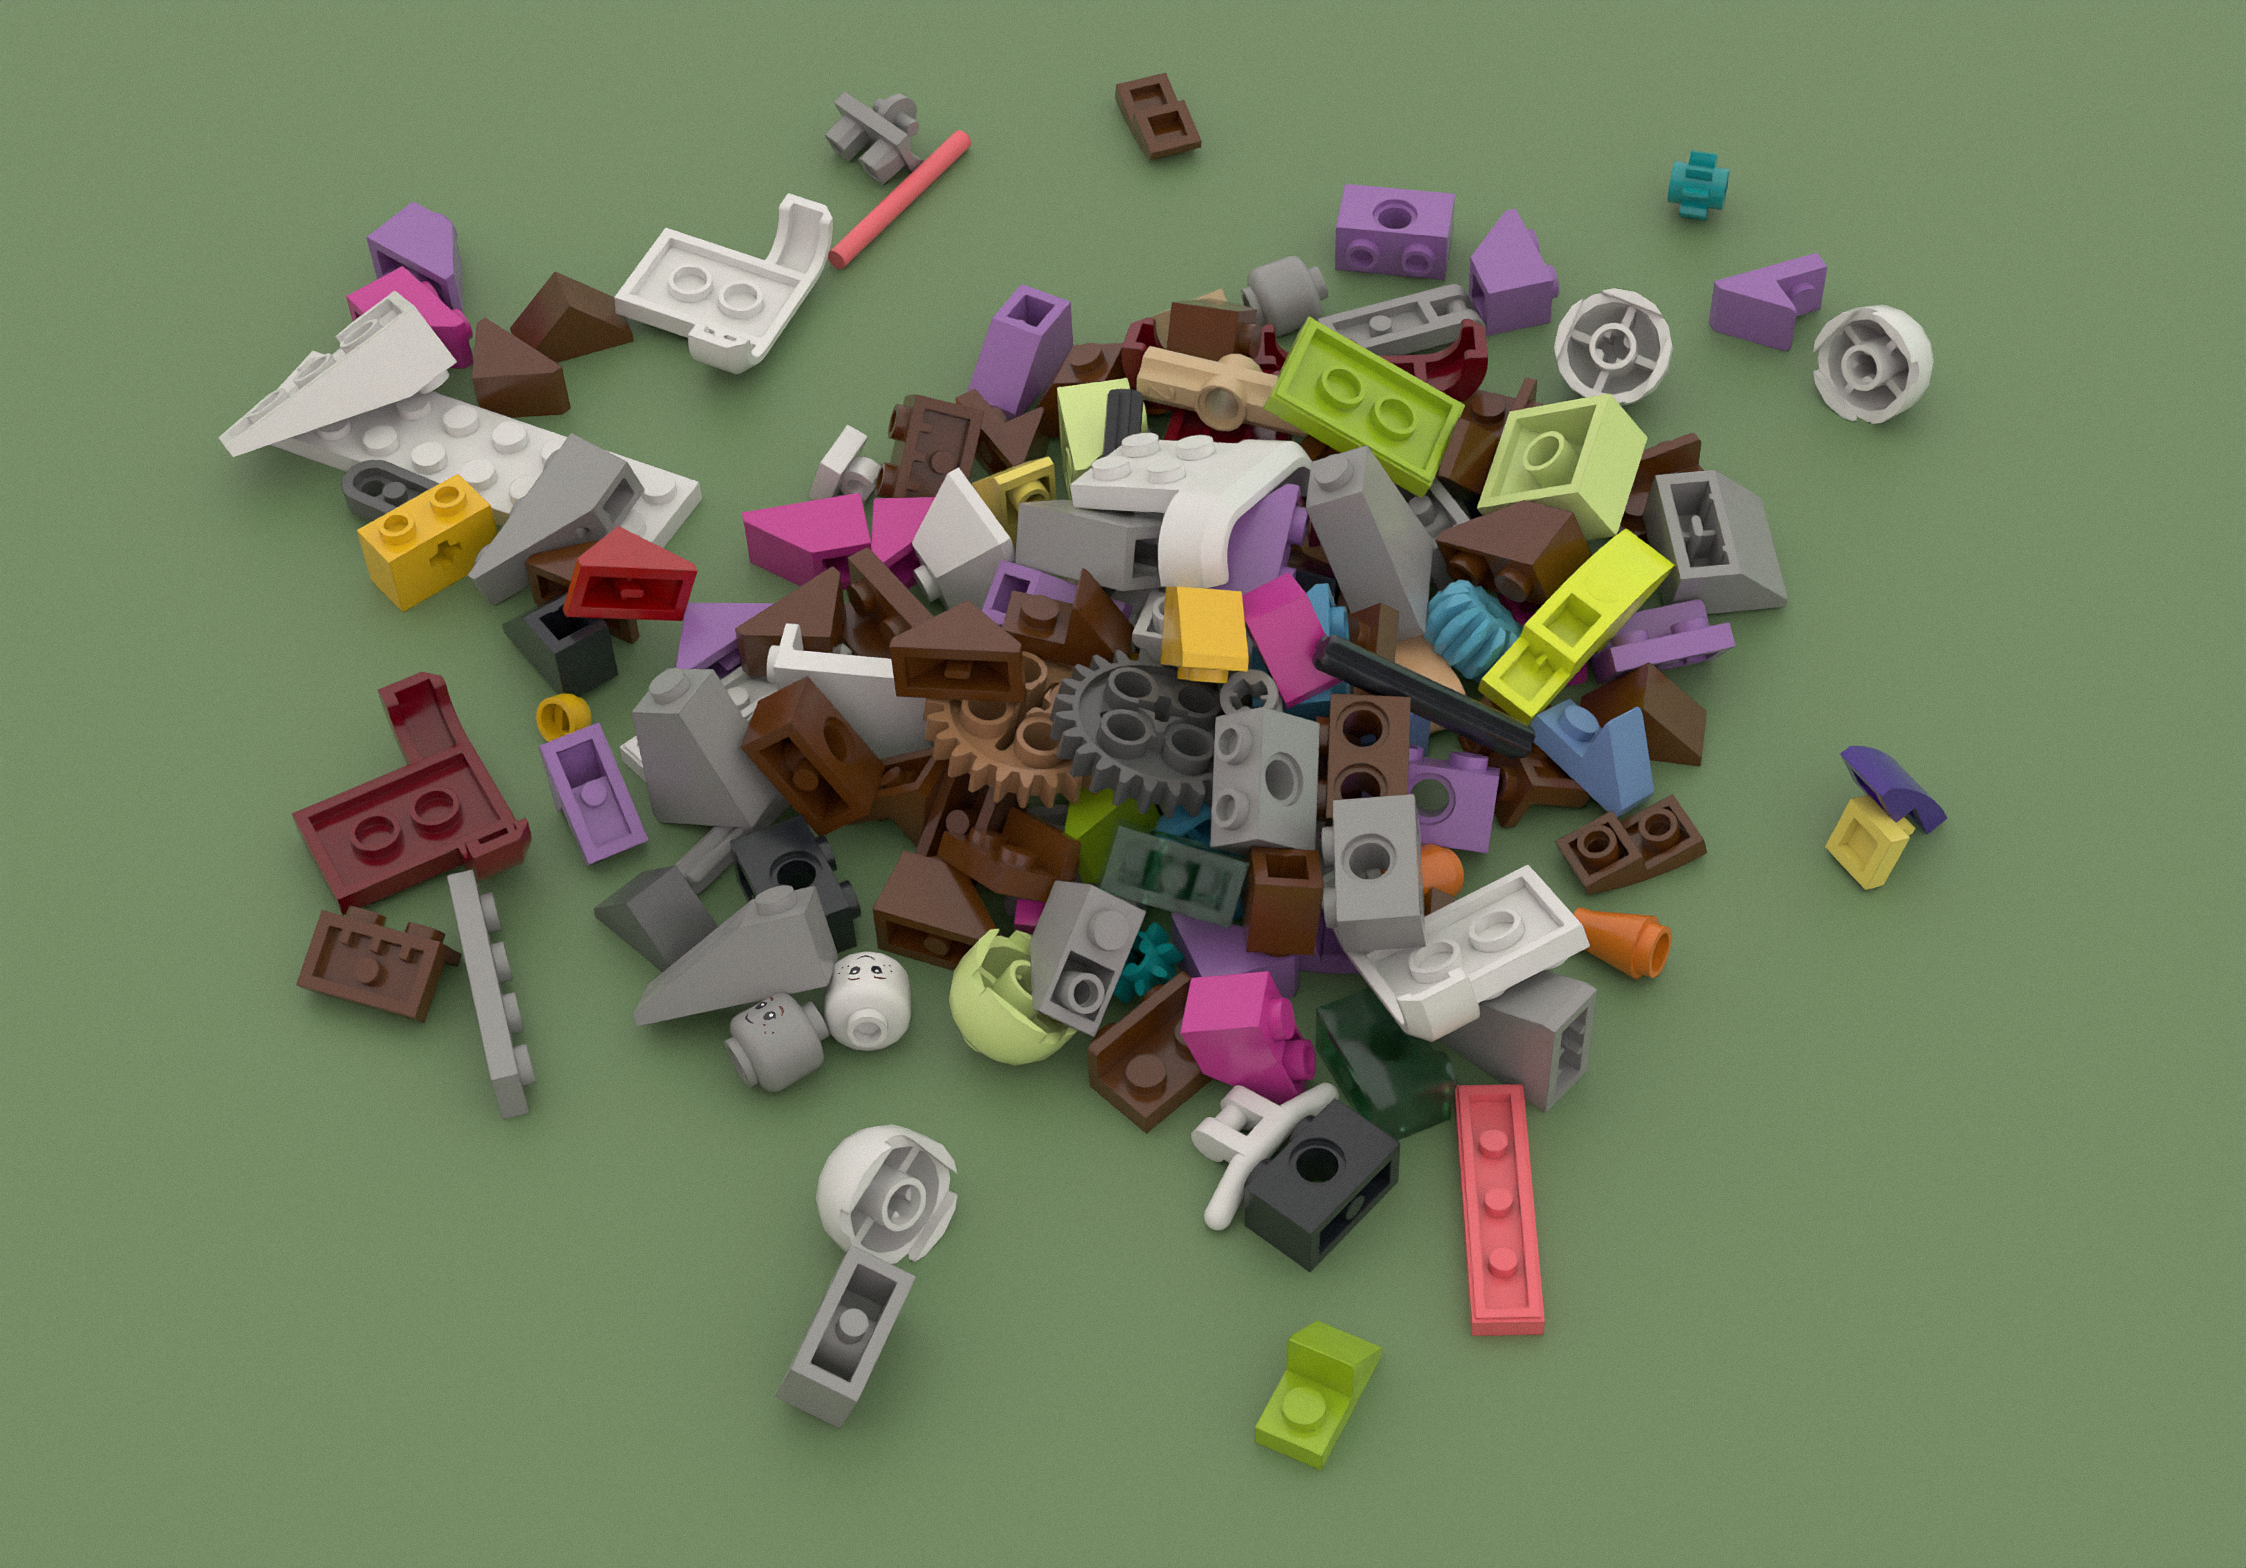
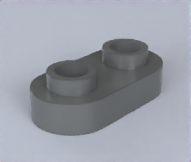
[341,460,439,521]

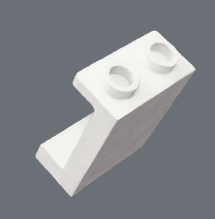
[767,623,935,759]

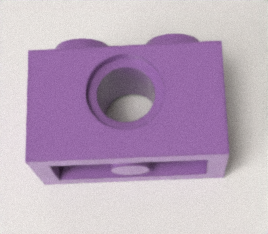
[1335,184,1455,280]
[1363,744,1500,853]

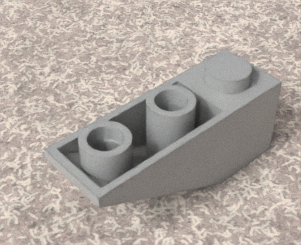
[467,433,645,606]

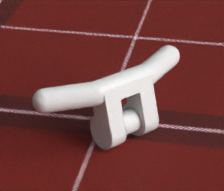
[1191,1083,1339,1230]

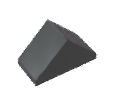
[593,865,718,972]

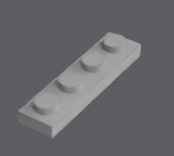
[447,869,536,1119]

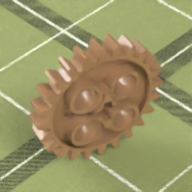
[923,651,1100,808]

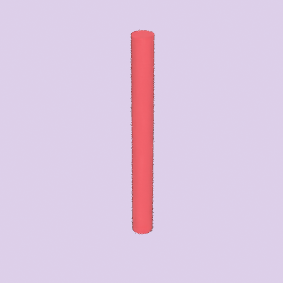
[828,130,971,269]

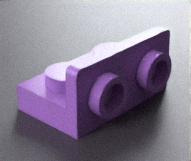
[1591,599,1735,685]

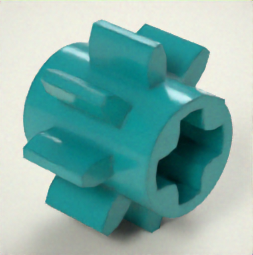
[1667,150,1730,221]
[1113,922,1184,1004]

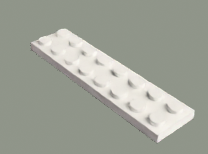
[270,351,702,548]

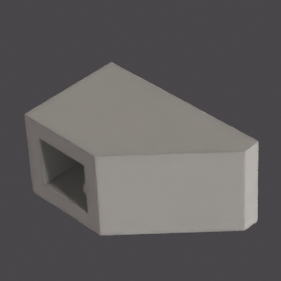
[1030,880,1146,1037]

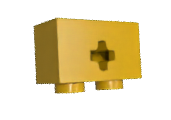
[357,474,498,612]

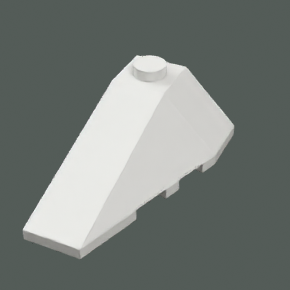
[218,291,457,457]

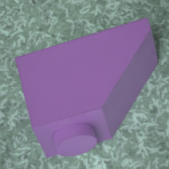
[366,202,463,313]

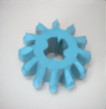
[1423,579,1523,683]

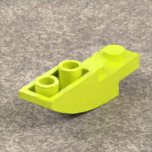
[1478,529,1675,725]

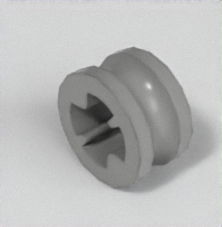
[1220,669,1283,715]

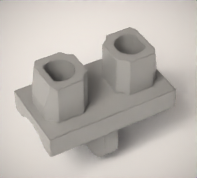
[825,91,923,186]

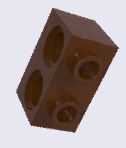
[1315,694,1411,827]

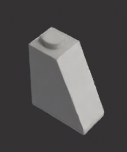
[1306,445,1434,642]
[1015,500,1165,591]
[632,668,779,828]
[1437,970,1597,1113]

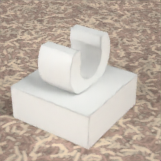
[808,425,881,505]

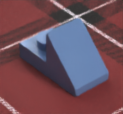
[1530,699,1654,818]

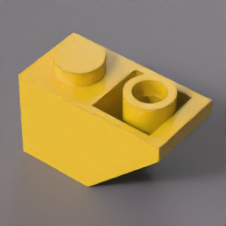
[1160,586,1249,683]

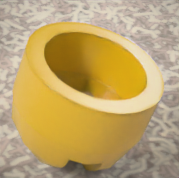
[536,693,592,742]

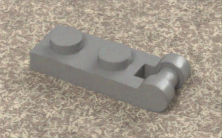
[1317,284,1486,356]

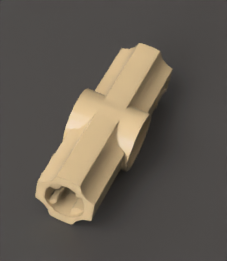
[1136,346,1308,438]

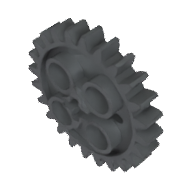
[1049,649,1253,818]

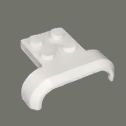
[614,193,833,374]
[1070,433,1312,589]
[1321,865,1590,1042]

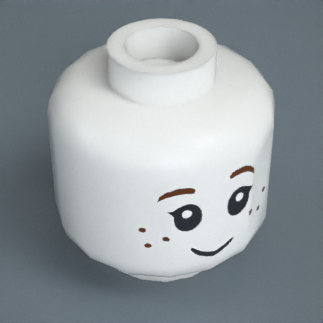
[823,951,911,1051]

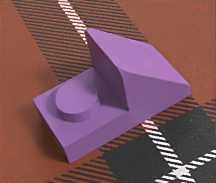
[1709,253,1827,351]
[538,722,648,867]

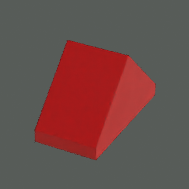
[563,526,698,621]

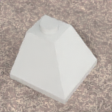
[912,467,1016,611]

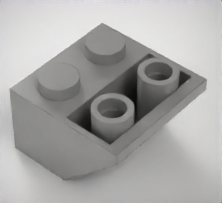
[1642,470,1788,614]

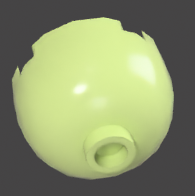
[949,928,1077,1066]

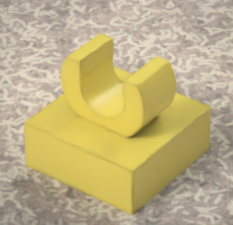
[1825,795,1916,890]

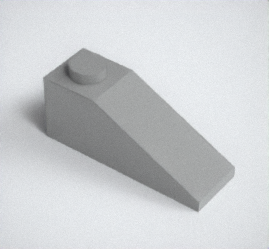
[633,885,838,1026]

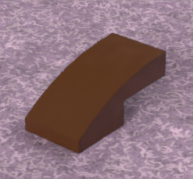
[1115,73,1202,160]

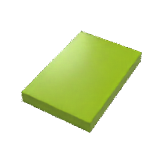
[1263,317,1465,498]

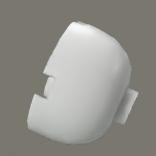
[1554,288,1673,406]
[1813,305,1934,424]
[816,1124,957,1264]

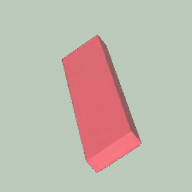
[1454,1084,1545,1336]

